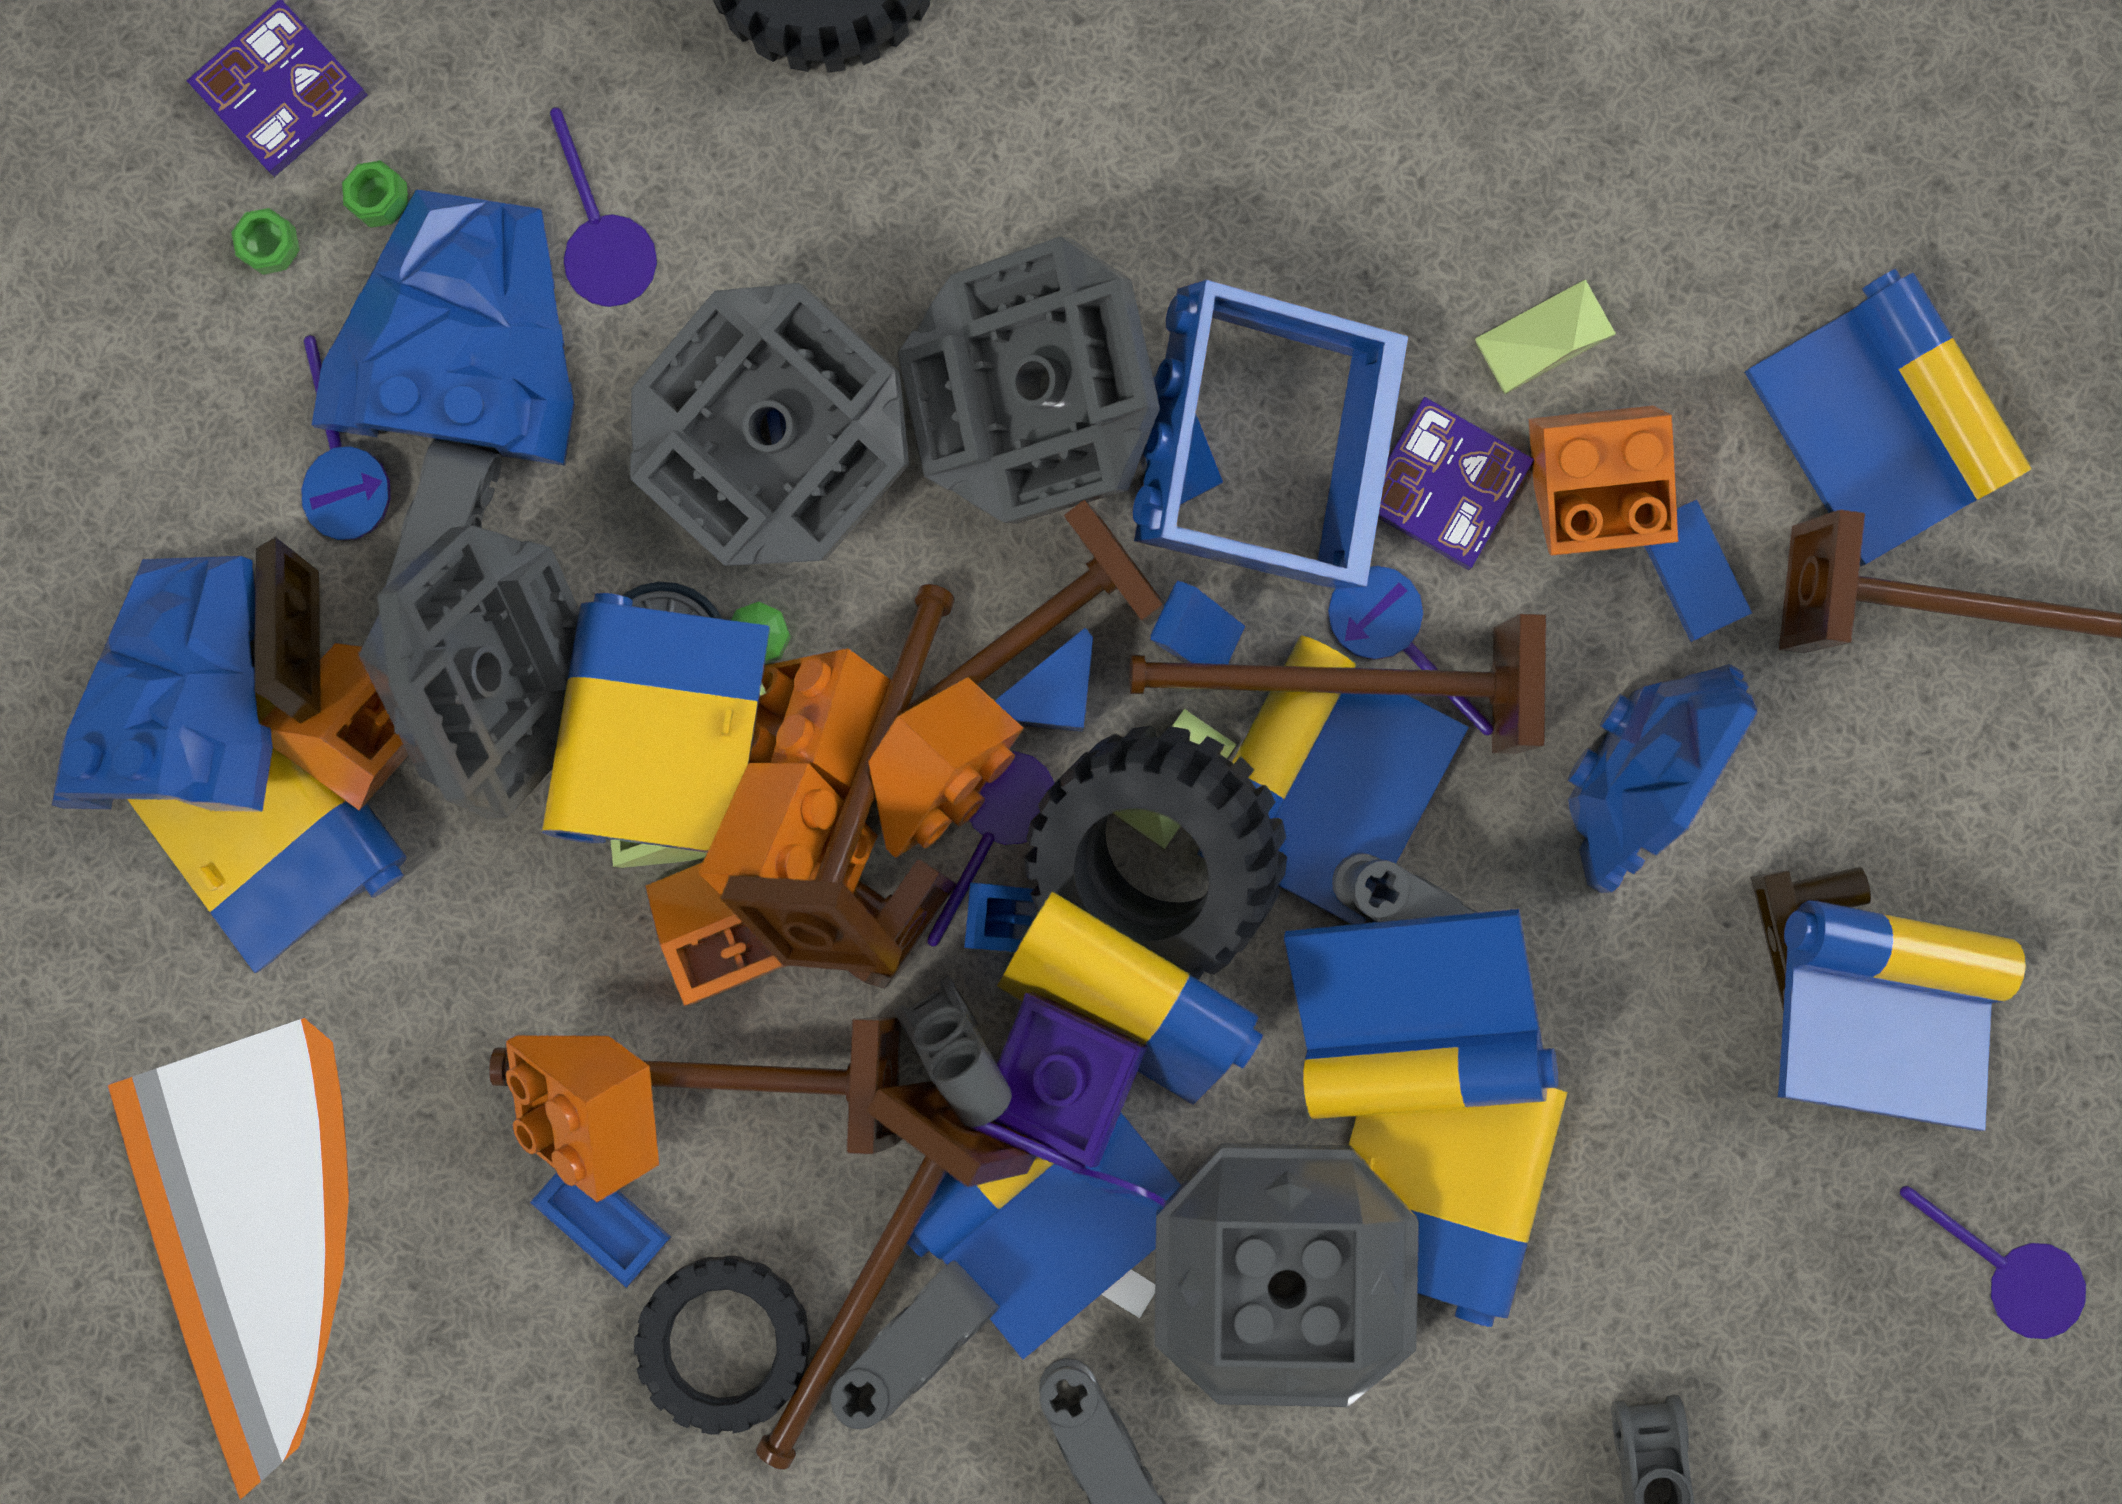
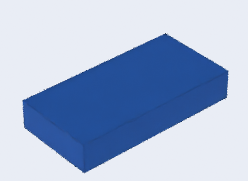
[1644,499,1752,642]
[1150,580,1245,664]
[530,1172,671,1288]

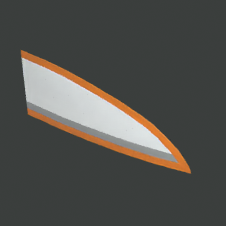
[108,1018,349,1500]

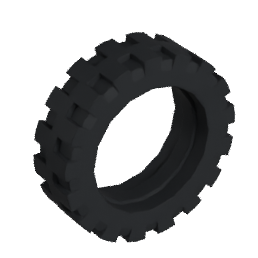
[634,1255,811,1435]

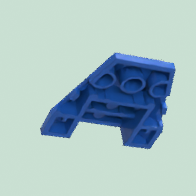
[312,189,575,466]
[52,556,273,812]
[1567,664,1758,893]

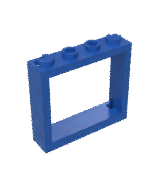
[1133,280,1408,589]

